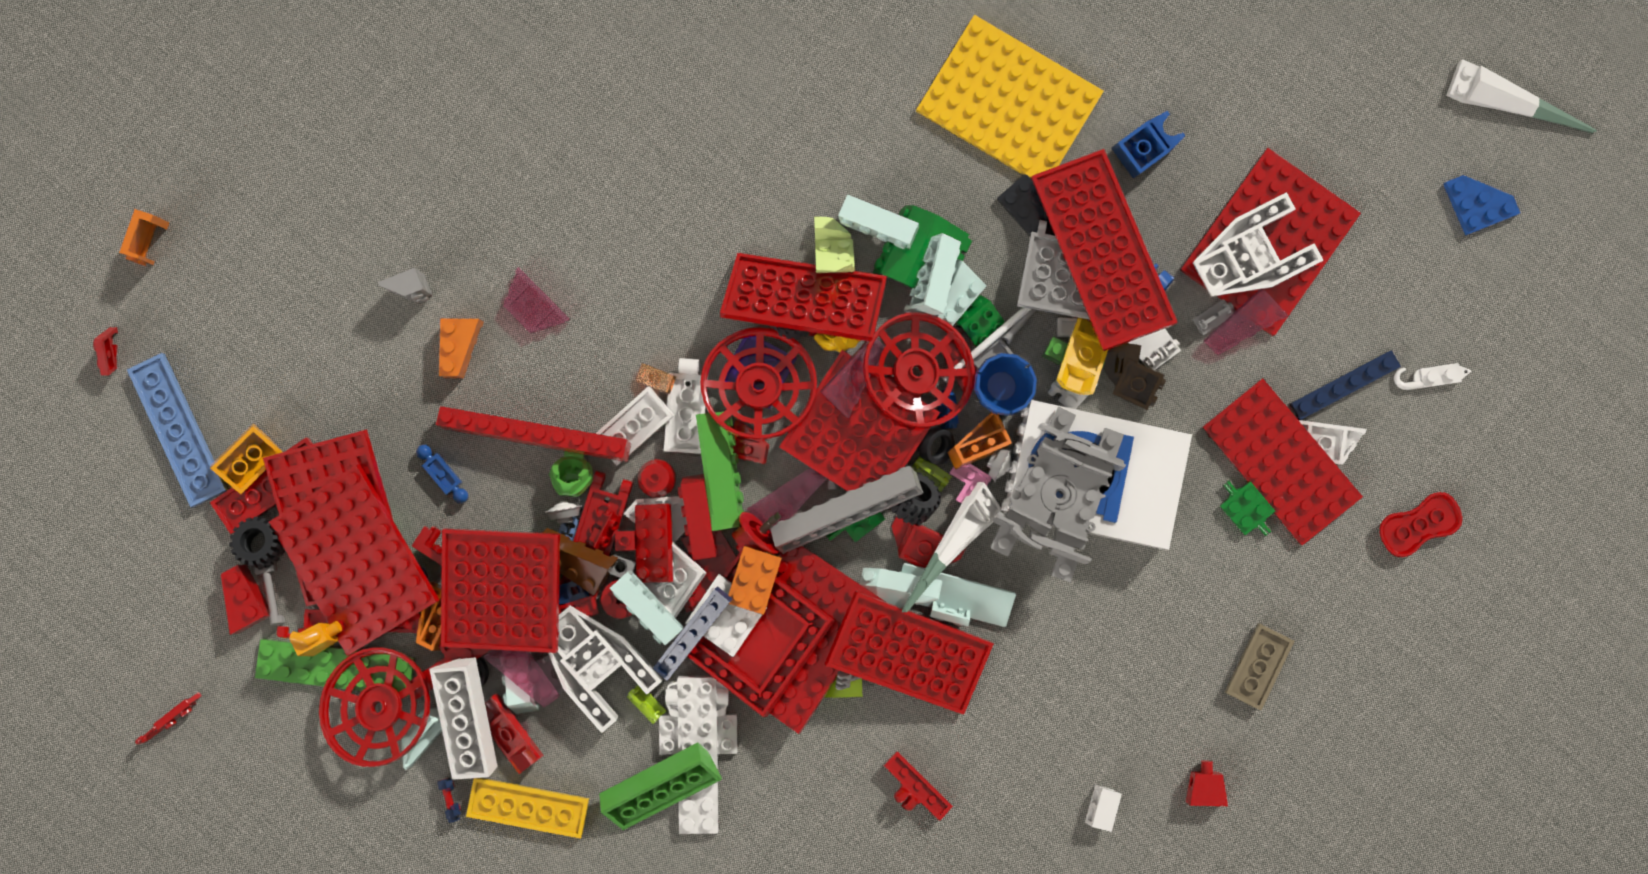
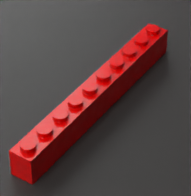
[436,406,631,462]

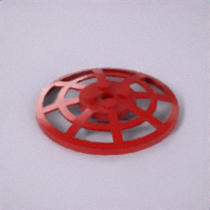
[863,312,975,428]
[700,327,817,440]
[319,647,430,767]

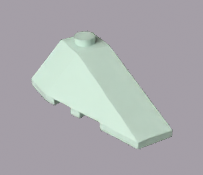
[860,568,943,608]

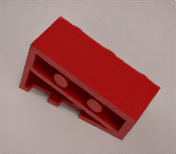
[221,564,270,635]

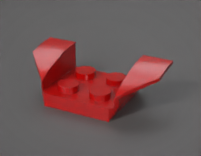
[892,517,967,568]

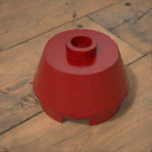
[638,459,676,498]

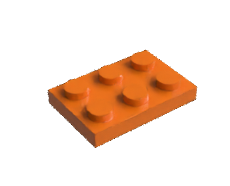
[728,546,781,615]

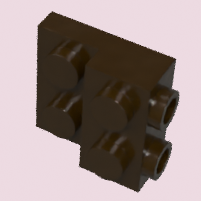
[1112,359,1166,410]

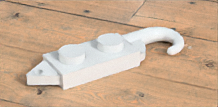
[1394,363,1471,390]

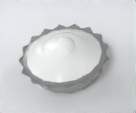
[987,449,1012,483]
[544,501,582,524]

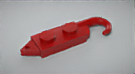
[135,692,202,745]

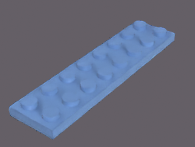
[127,353,228,507]

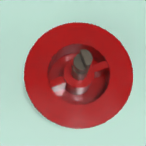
[732,512,781,554]

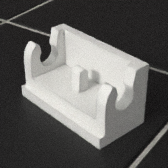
[1085,785,1122,832]

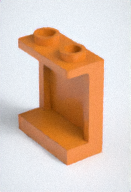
[119,209,169,266]

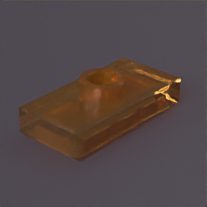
[635,363,677,394]

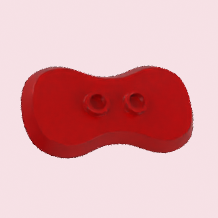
[1379,492,1463,557]

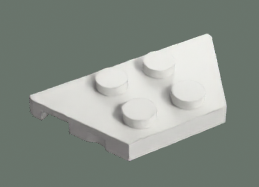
[1299,420,1367,465]

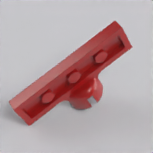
[883,751,953,821]

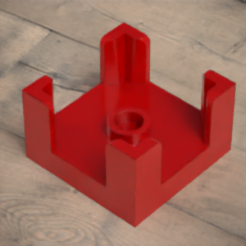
[412,526,442,565]

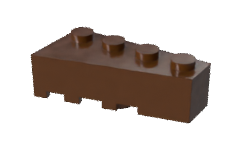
[542,528,618,596]

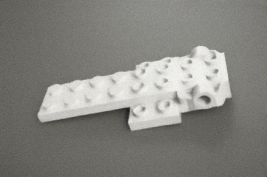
[659,675,738,834]

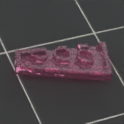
[820,339,885,419]
[747,468,826,532]

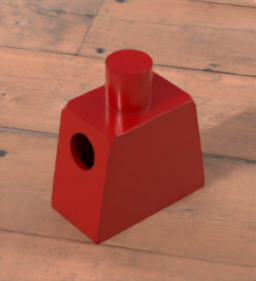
[1186,760,1228,807]

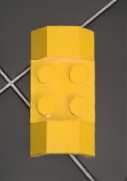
[1056,318,1108,395]

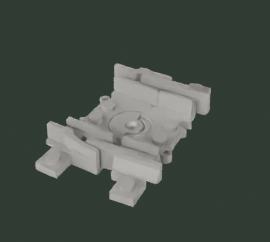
[990,407,1126,582]

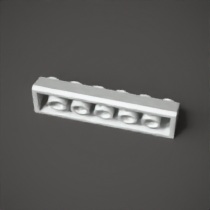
[430,658,498,779]

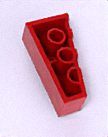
[678,474,717,560]

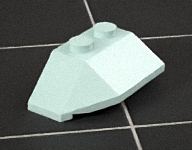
[402,707,442,770]

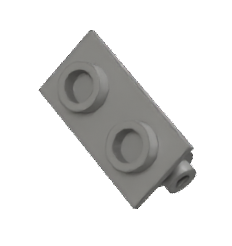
[1193,300,1235,335]

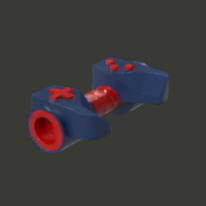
[437,777,461,823]

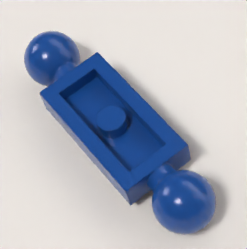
[416,445,468,504]

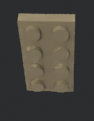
[1225,623,1295,711]

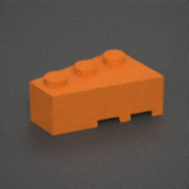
[439,318,484,378]
[947,412,1012,470]
[416,581,441,651]

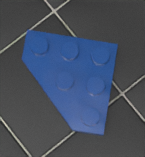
[1443,175,1520,236]

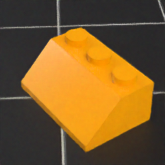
[210,424,283,494]

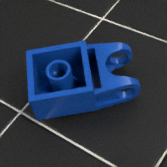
[1111,111,1186,178]

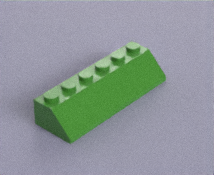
[696,412,745,531]
[599,742,722,830]

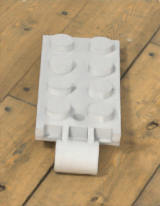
[664,358,708,454]

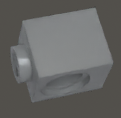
[610,554,636,578]

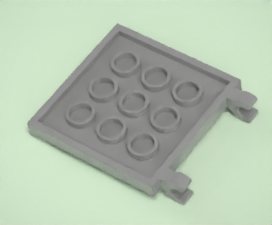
[1017,220,1090,320]

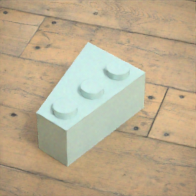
[935,259,987,326]

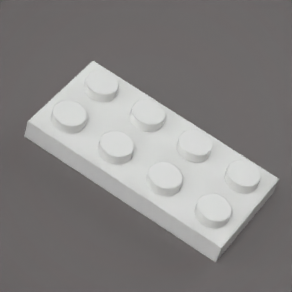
[596,386,675,466]

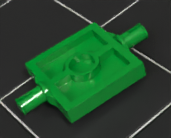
[1219,481,1275,536]

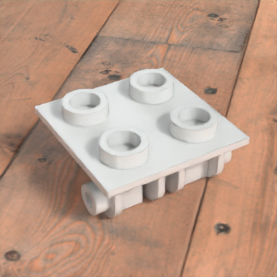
[1128,329,1181,369]

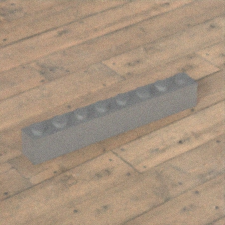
[770,466,923,554]

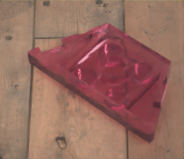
[503,267,571,334]

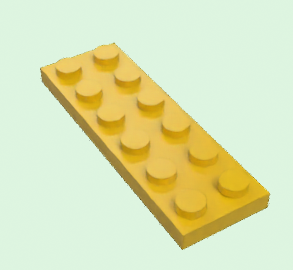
[466,778,590,839]

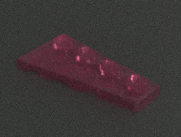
[1203,289,1288,355]
[484,650,560,708]

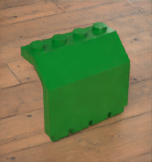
[872,205,972,289]

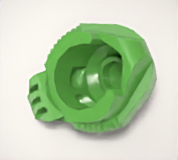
[549,451,593,497]

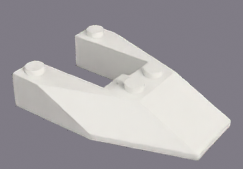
[1193,192,1323,297]
[549,605,663,733]

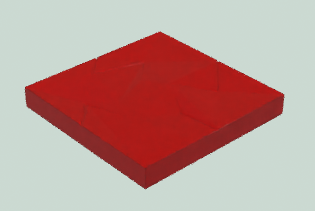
[687,553,835,717]

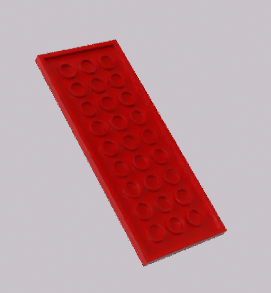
[1032,149,1178,351]

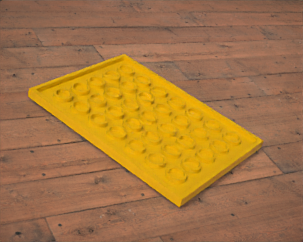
[916,15,1104,180]

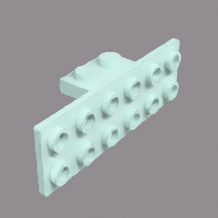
[901,563,1016,627]

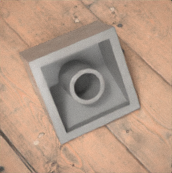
[378,268,432,303]

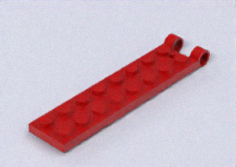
[559,471,633,617]

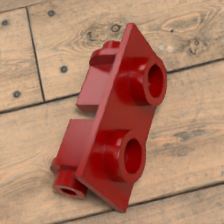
[588,509,621,551]

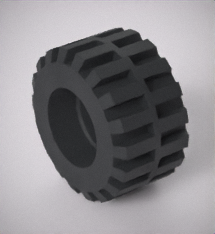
[891,472,941,525]
[229,517,284,568]

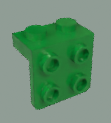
[955,295,1005,347]

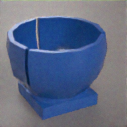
[974,353,1037,416]

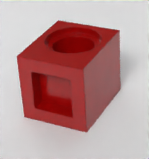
[615,531,636,551]

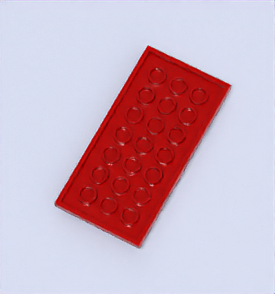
[720,253,887,341]
[1202,378,1363,546]
[825,591,994,715]

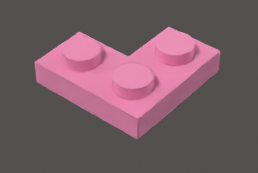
[949,464,992,504]

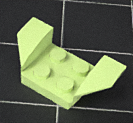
[814,217,855,273]

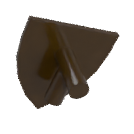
[1103,343,1141,386]

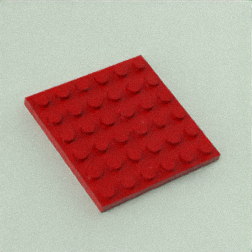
[779,350,940,491]
[441,528,560,653]

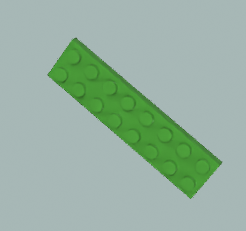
[255,639,416,697]

